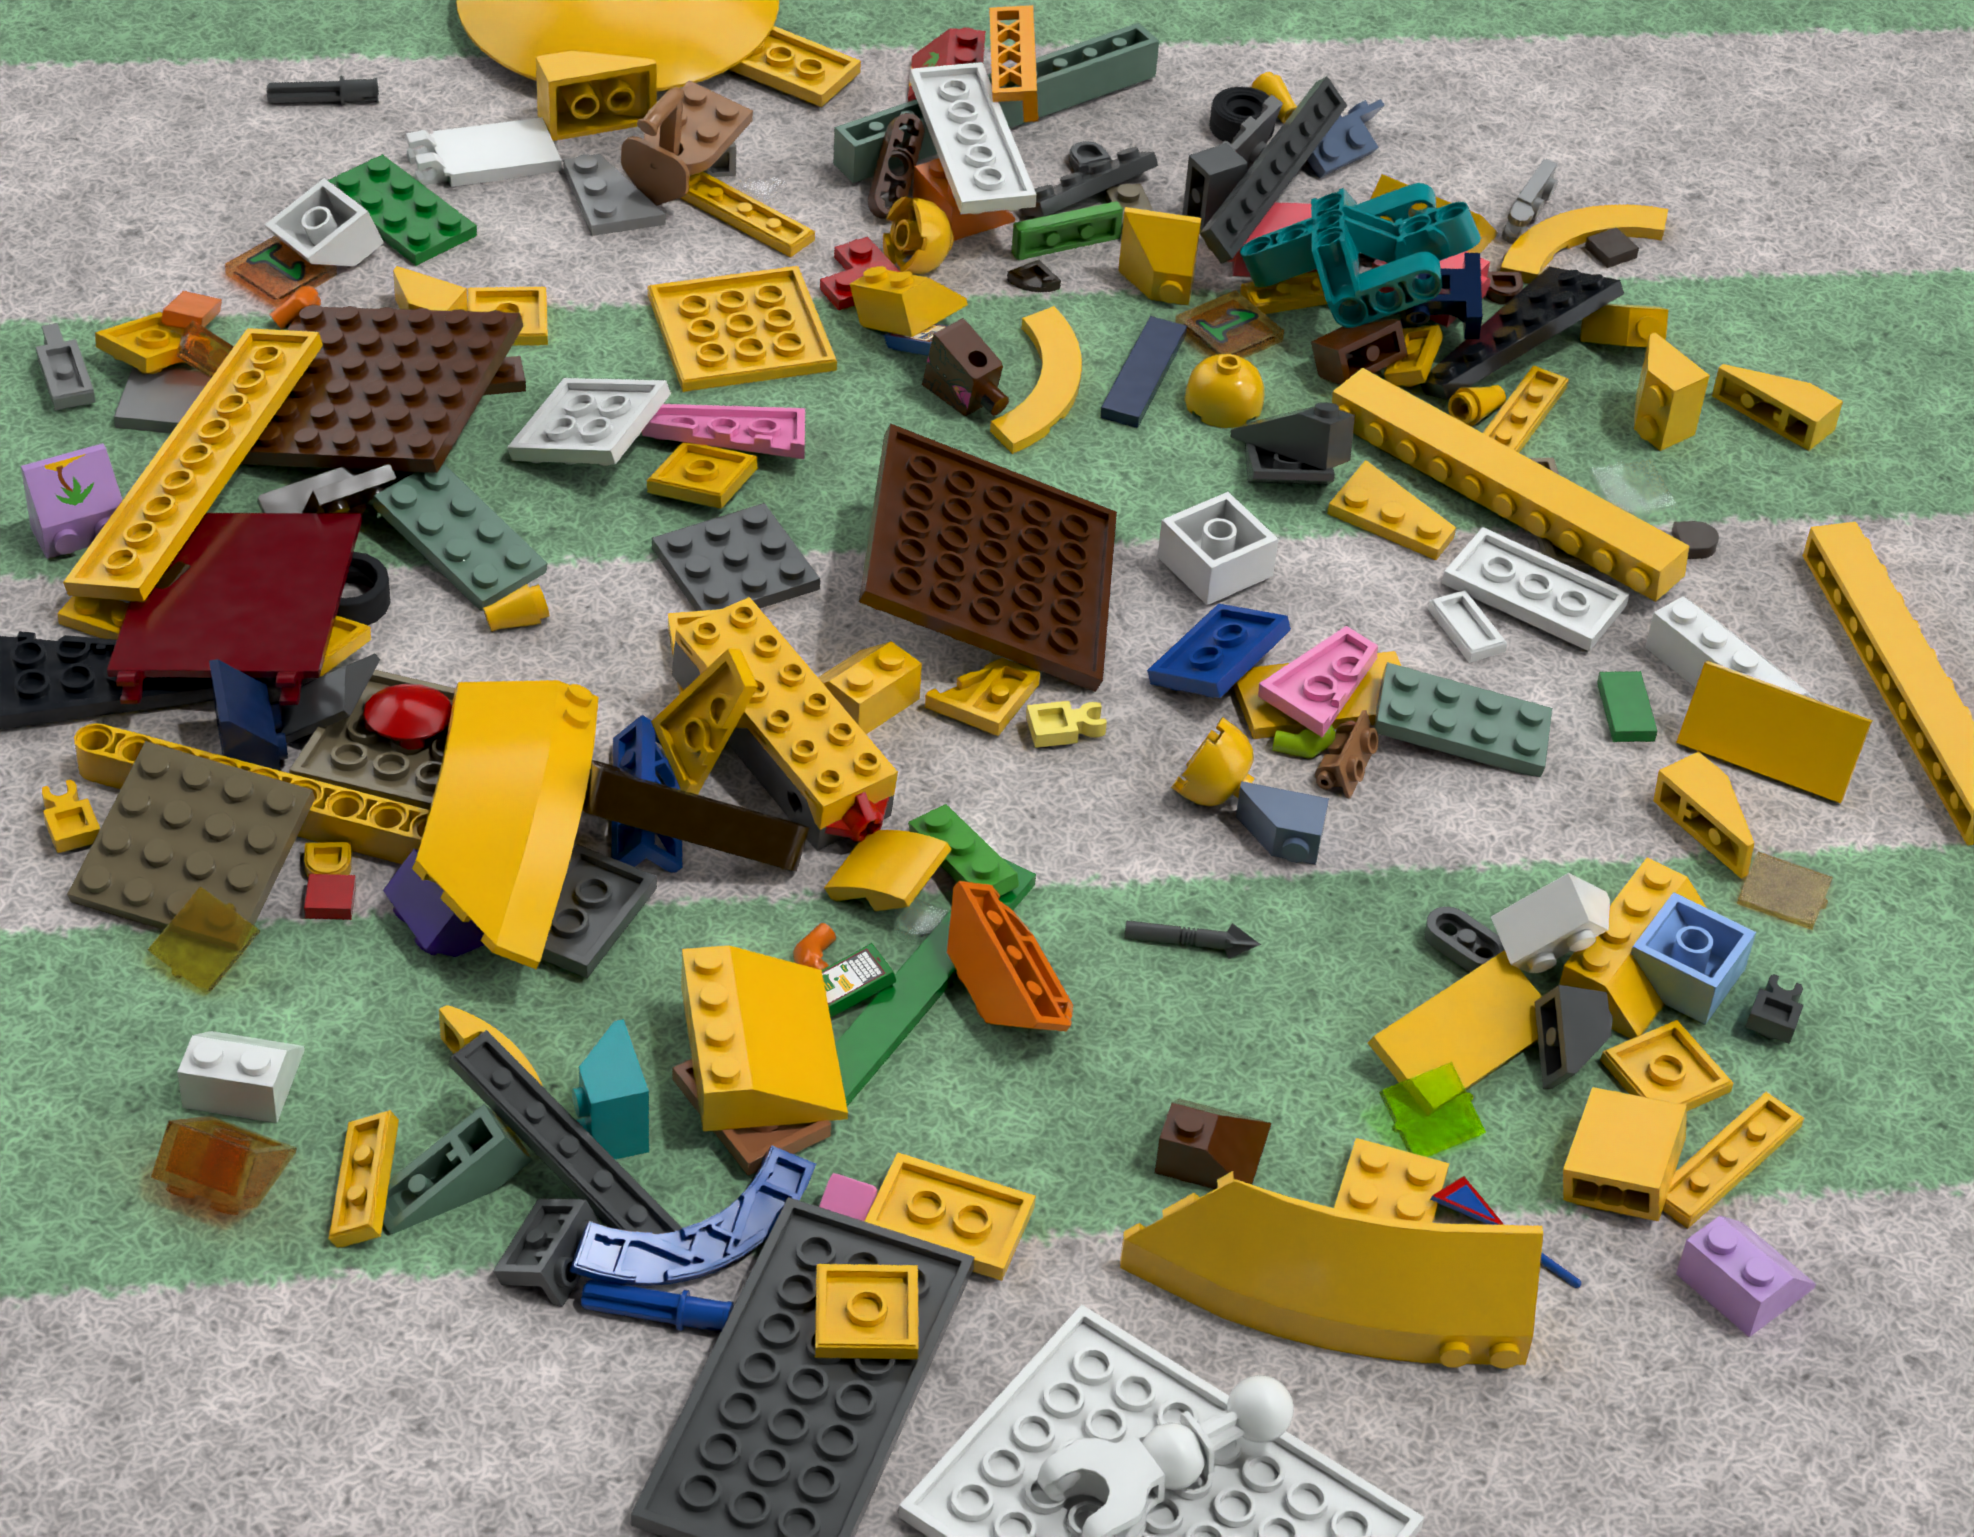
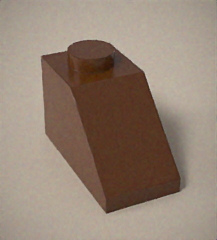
[1311,319,1408,385]

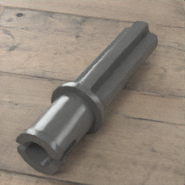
[266,76,379,105]

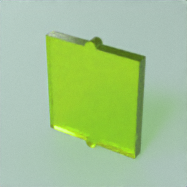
[1379,1062,1486,1157]

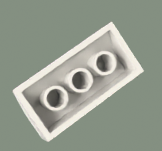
[1645,596,1819,701]

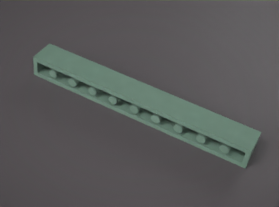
[833,23,1159,183]

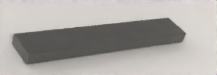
[448,1030,682,1234]

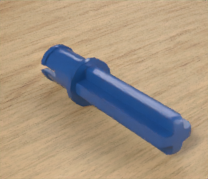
[581,1280,734,1332]

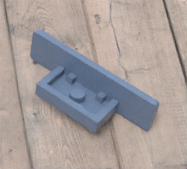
[1307,99,1385,178]

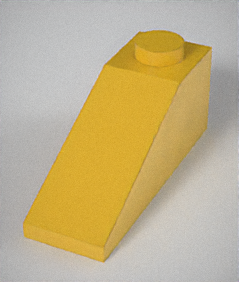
[1712,364,1843,451]
[1653,751,1755,879]

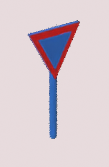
[1430,1176,1581,1288]

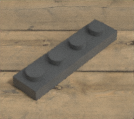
[1020,147,1158,217]

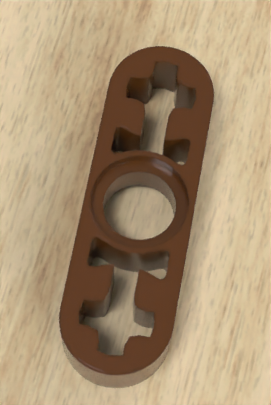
[867,113,925,219]

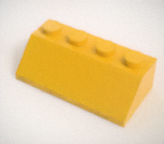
[1559,857,1707,1039]

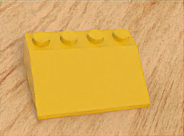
[681,945,848,1131]

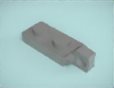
[36,323,96,410]

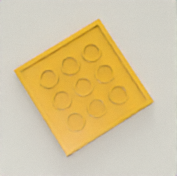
[647,266,837,392]

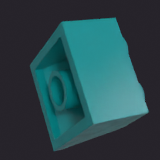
[572,1019,649,1160]

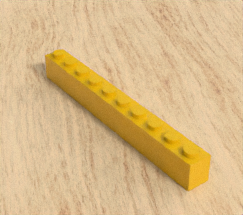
[1332,368,1689,602]
[1802,521,1974,846]

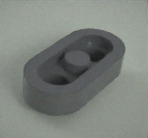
[1424,907,1504,973]

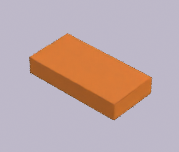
[161,291,222,332]

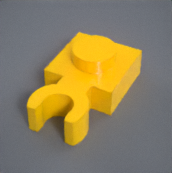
[42,779,100,854]

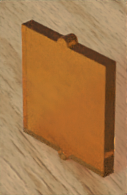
[1737,851,1833,930]

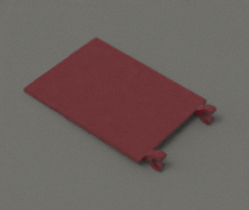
[107,513,362,705]

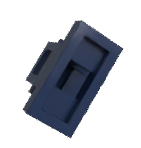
[1394,253,1483,339]

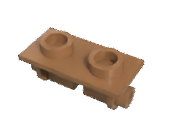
[1315,710,1379,799]

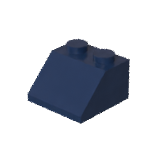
[209,659,288,771]

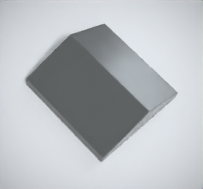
[1245,443,1335,485]
[281,654,380,744]

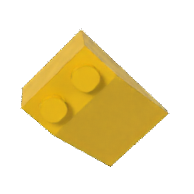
[536,51,657,141]

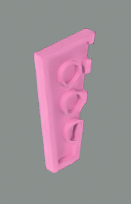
[642,404,805,459]

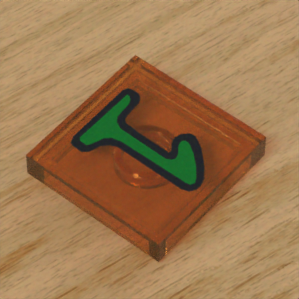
[225,236,337,308]
[1175,290,1284,359]

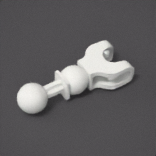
[1037,1375,1294,1537]

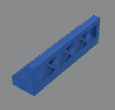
[611,715,683,873]

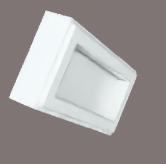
[1428,590,1507,663]

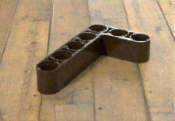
[582,760,810,871]

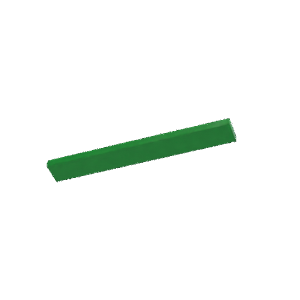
[835,857,1036,1106]

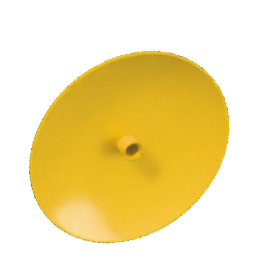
[456,0,779,91]

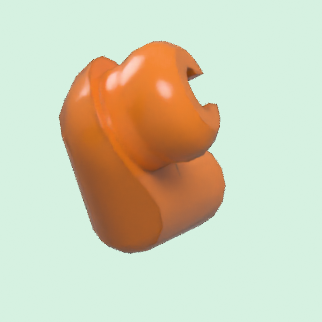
[269,286,321,330]
[793,923,836,970]

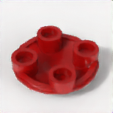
[364,684,452,750]

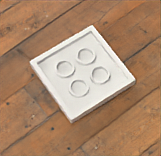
[507,378,671,466]

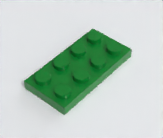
[328,154,477,266]

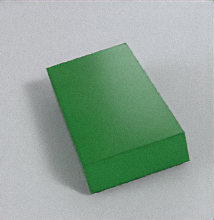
[1597,671,1658,742]

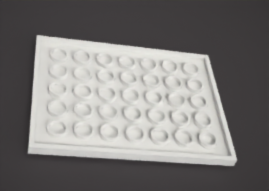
[898,1305,1425,1537]

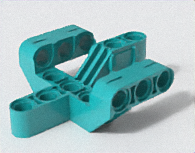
[1240,183,1481,328]

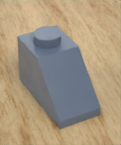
[1236,781,1329,865]

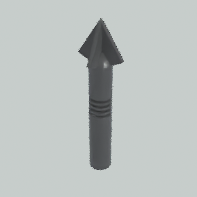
[1125,920,1261,959]

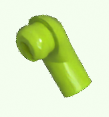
[1272,725,1335,758]

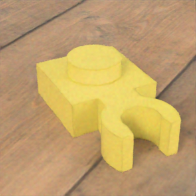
[1026,701,1107,748]

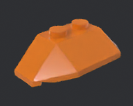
[947,881,1073,1032]

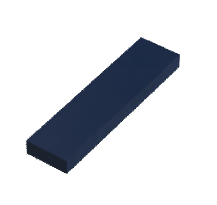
[1100,316,1187,428]

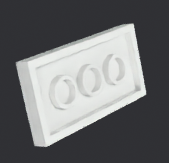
[1442,527,1630,652]

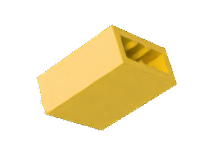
[1563,1087,1687,1222]

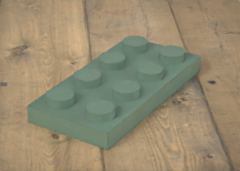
[373,463,548,611]
[1374,662,1553,777]

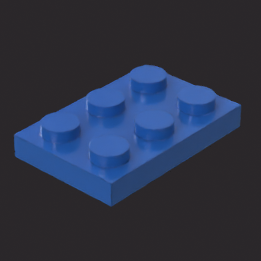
[1147,603,1291,698]

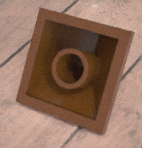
[1154,1098,1271,1189]

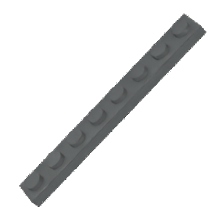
[1199,76,1348,264]

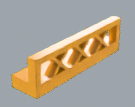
[989,5,1039,122]

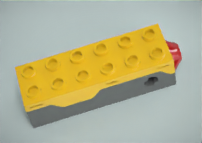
[672,597,898,851]

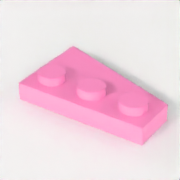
[1258,626,1378,737]

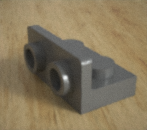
[493,1198,601,1306]

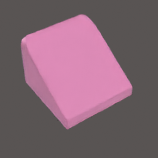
[819,1173,877,1221]

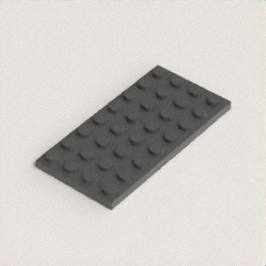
[631,1197,975,1537]

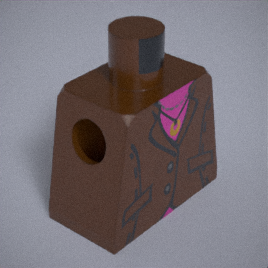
[922,318,1009,416]

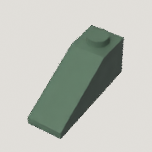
[383,1104,532,1234]

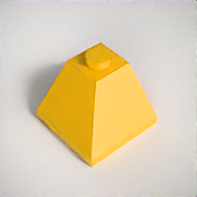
[1118,207,1202,306]

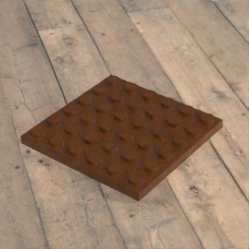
[241,305,524,473]
[859,423,1117,692]

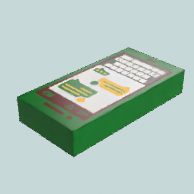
[822,943,897,1018]

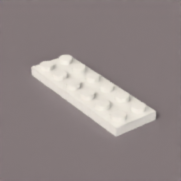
[910,62,1036,214]

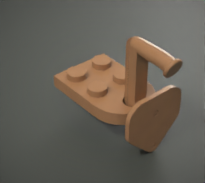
[621,80,753,205]

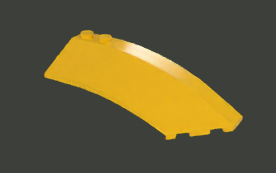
[412,680,599,969]
[1120,1171,1543,1369]

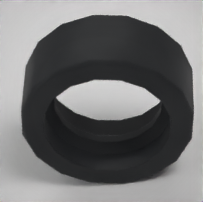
[337,552,391,625]

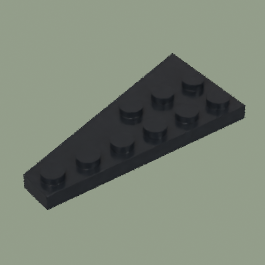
[1420,266,1624,400]
[0,631,260,729]

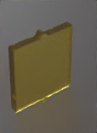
[148,886,261,995]

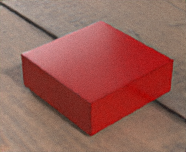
[304,874,356,920]

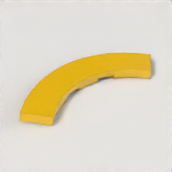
[1500,204,1668,283]
[990,306,1082,454]

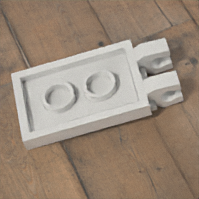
[406,117,561,187]

